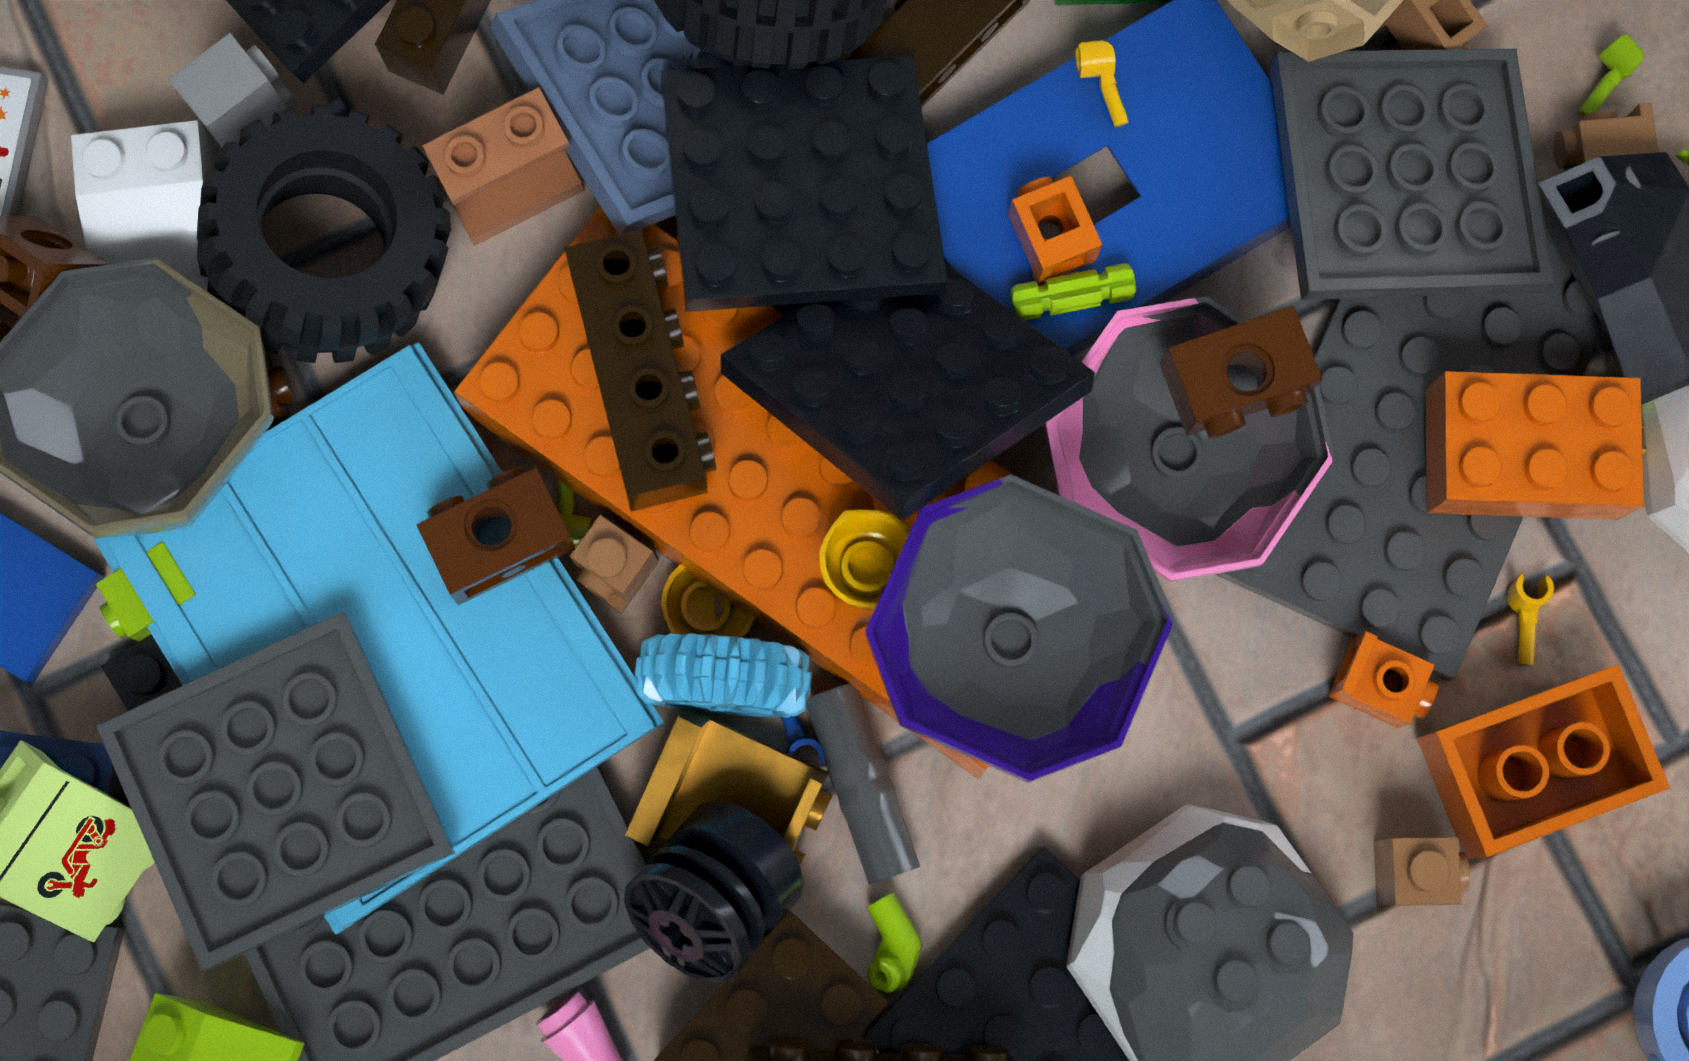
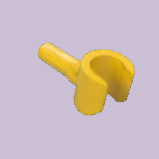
[1075,40,1129,128]
[1506,573,1554,665]

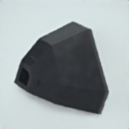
[1538,152,1689,405]

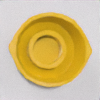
[819,510,910,610]
[661,564,755,638]

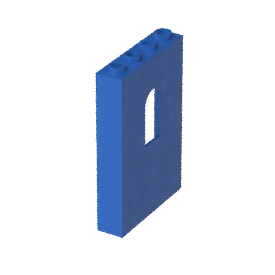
[927,0,1291,356]

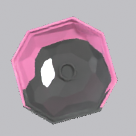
[1044,296,1335,582]

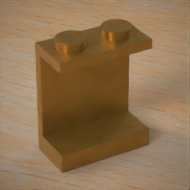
[625,707,833,866]

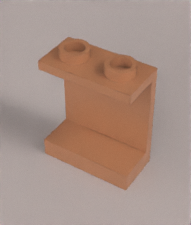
[422,87,584,246]

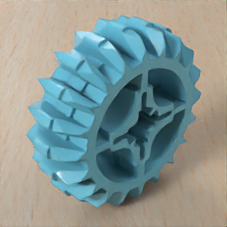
[635,633,812,718]

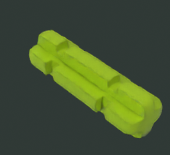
[1010,263,1136,321]

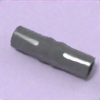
[806,683,921,885]

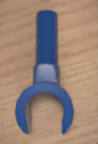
[780,716,825,767]

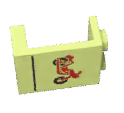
[0,740,155,943]

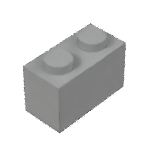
[168,33,293,147]

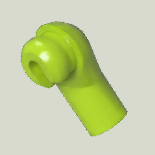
[866,892,922,994]

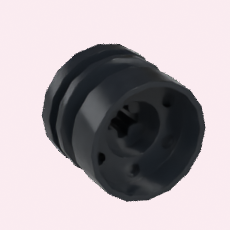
[624,801,804,983]

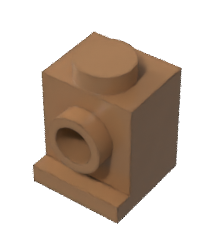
[1378,0,1488,50]
[1553,103,1659,172]
[570,515,658,615]

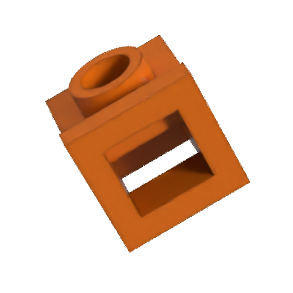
[1008,176,1103,286]
[1328,631,1439,728]

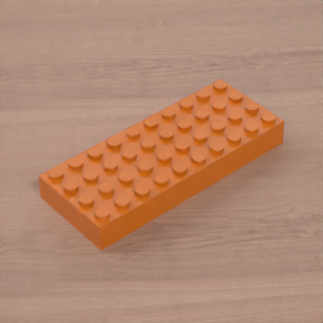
[454,206,1012,779]

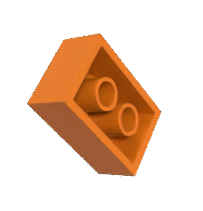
[1425,371,1644,520]
[1417,664,1670,859]

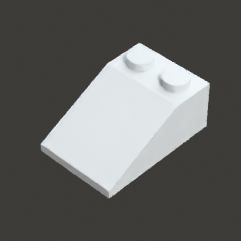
[71,120,218,291]

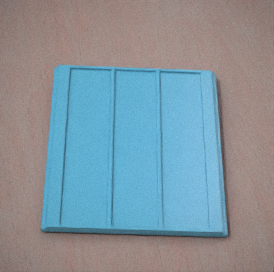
[94,342,664,935]

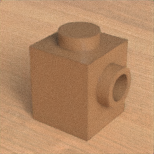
[1374,838,1470,906]

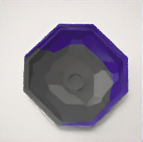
[864,475,1175,783]

